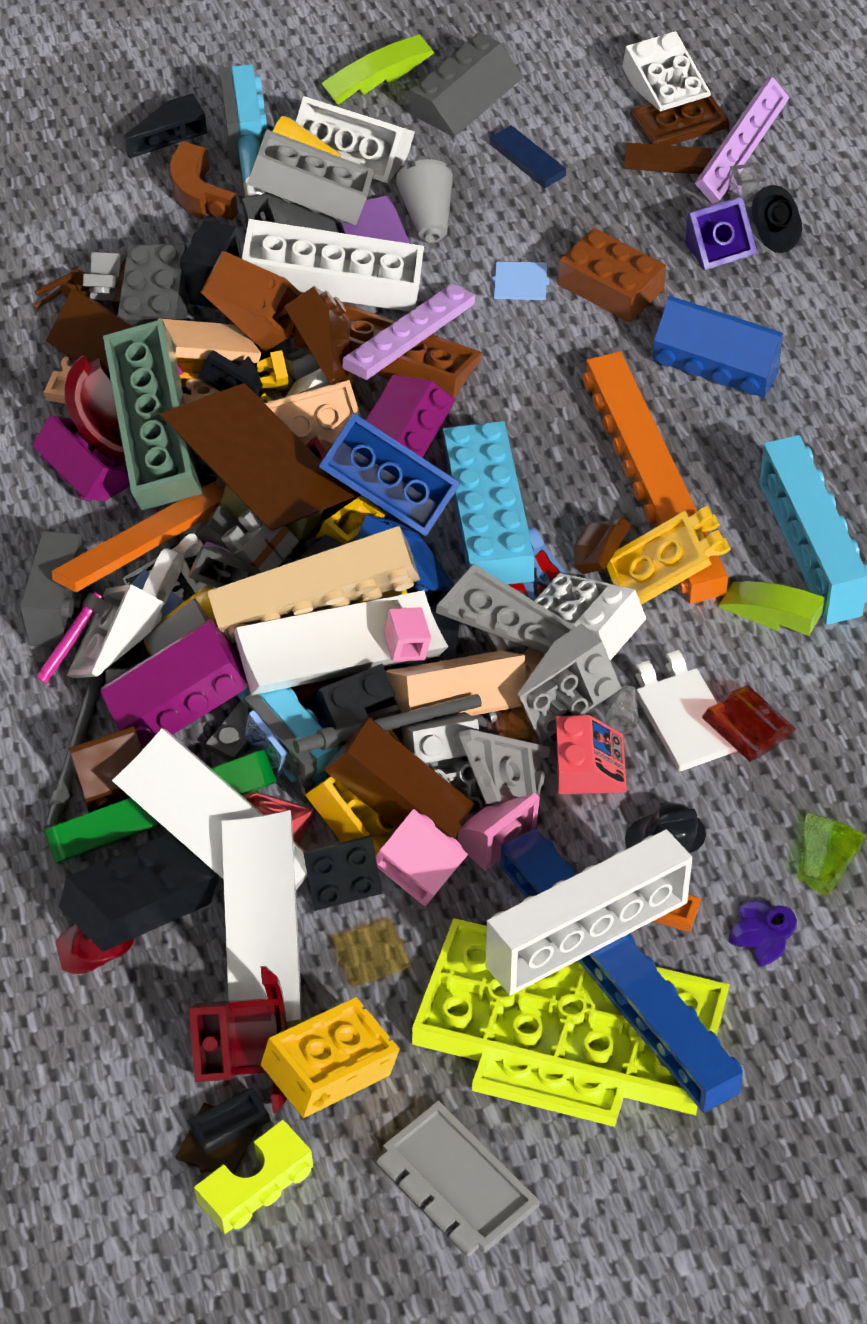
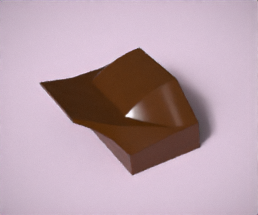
[574,516,632,574]

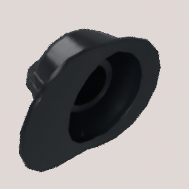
[751,185,803,253]
[624,803,706,853]

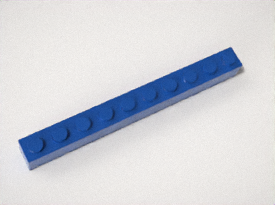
[500,828,743,1113]

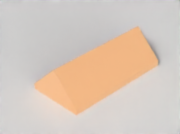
[386,651,527,716]

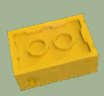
[261,997,400,1118]

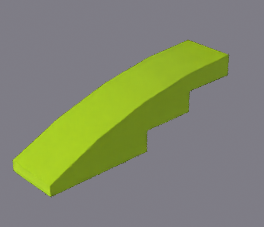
[321,34,434,105]

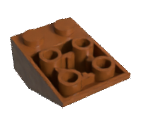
[201,251,302,352]

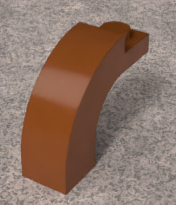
[170,141,238,221]

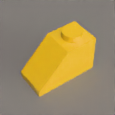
[316,495,386,544]

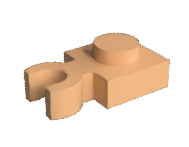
[44,356,71,404]

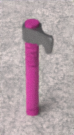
[36,591,114,684]

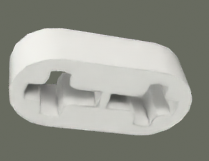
[143,548,184,605]

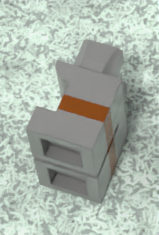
[221,509,299,574]

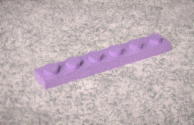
[695,77,789,204]
[342,283,475,380]

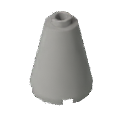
[396,159,453,243]

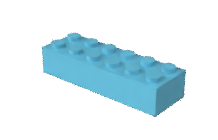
[443,421,534,585]
[759,435,867,625]

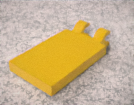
[606,506,731,605]

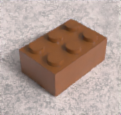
[558,228,666,323]

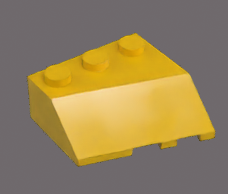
[305,730,402,856]

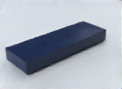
[490,125,566,188]

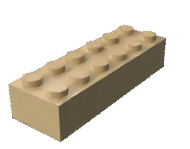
[207,526,420,644]

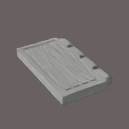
[377,1100,540,1257]

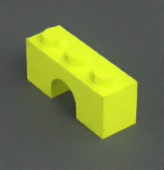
[194,1120,313,1234]

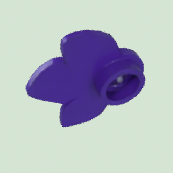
[728,901,797,966]

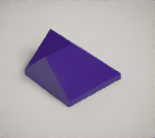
[685,197,757,270]

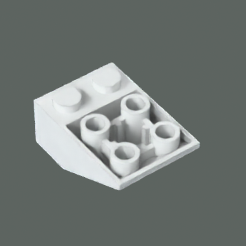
[622,31,711,111]
[535,573,646,660]

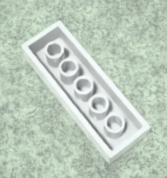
[242,219,424,312]
[485,829,692,996]

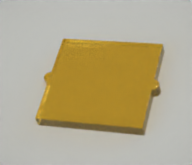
[332,919,411,988]

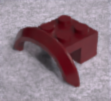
[65,354,125,458]
[189,966,287,1113]

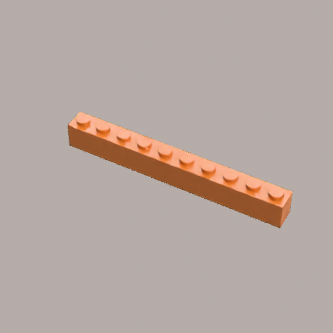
[582,351,728,604]

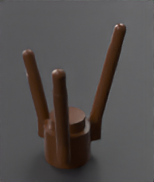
[33,269,90,309]

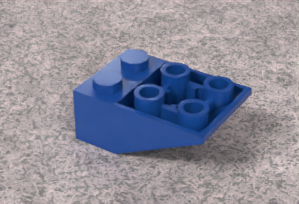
[355,515,455,594]

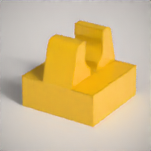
[257,350,288,391]

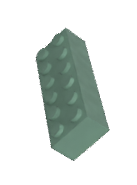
[103,319,202,511]

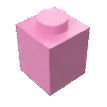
[384,607,431,662]

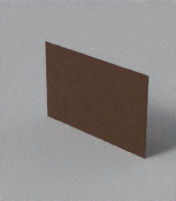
[159,383,355,531]

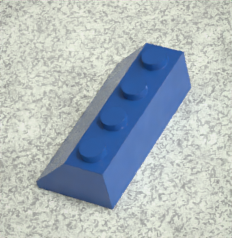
[653,296,783,398]
[319,413,461,536]

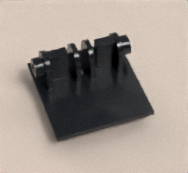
[303,835,382,911]

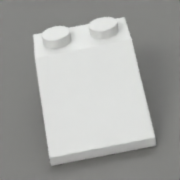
[67,584,164,678]

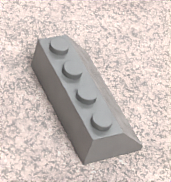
[247,129,374,226]

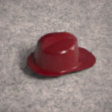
[55,925,134,974]

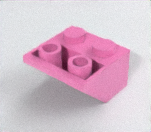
[375,809,468,906]

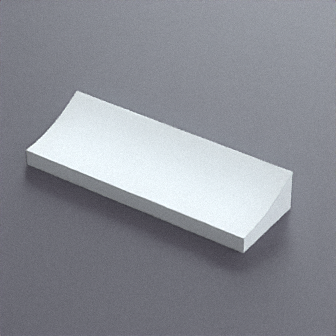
[233,590,448,695]
[112,728,307,890]
[221,810,302,1028]

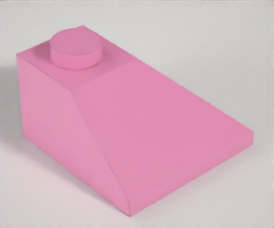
[458,793,540,871]

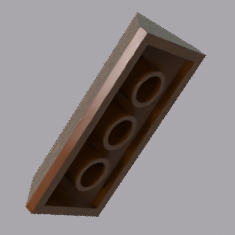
[324,716,474,839]

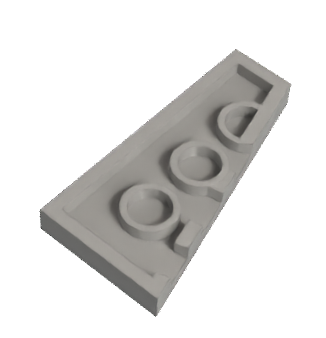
[436,564,575,653]

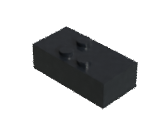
[59,833,219,952]

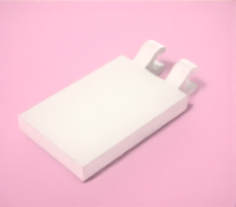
[635,650,741,772]

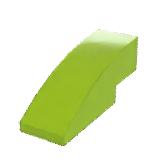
[719,581,825,636]

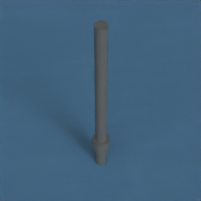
[44,670,106,830]
[293,694,482,753]

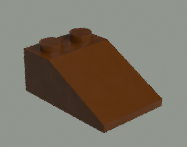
[284,286,353,389]

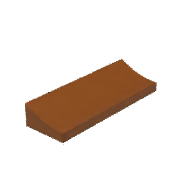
[294,303,482,398]

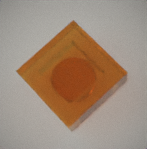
[499,707,534,743]

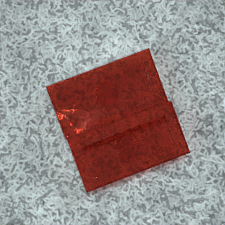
[702,685,796,762]

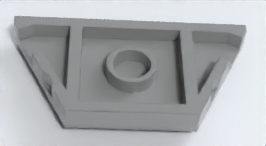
[459,729,550,805]

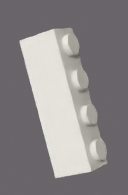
[296,96,415,183]

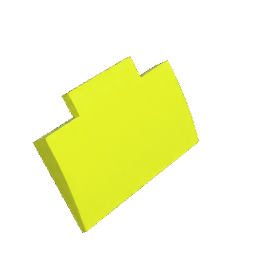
[412,918,730,1127]

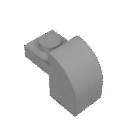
[83,252,127,300]

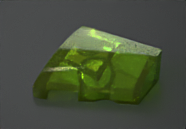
[798,814,867,897]

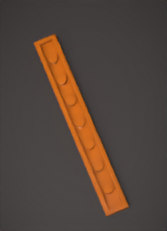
[52,480,225,593]

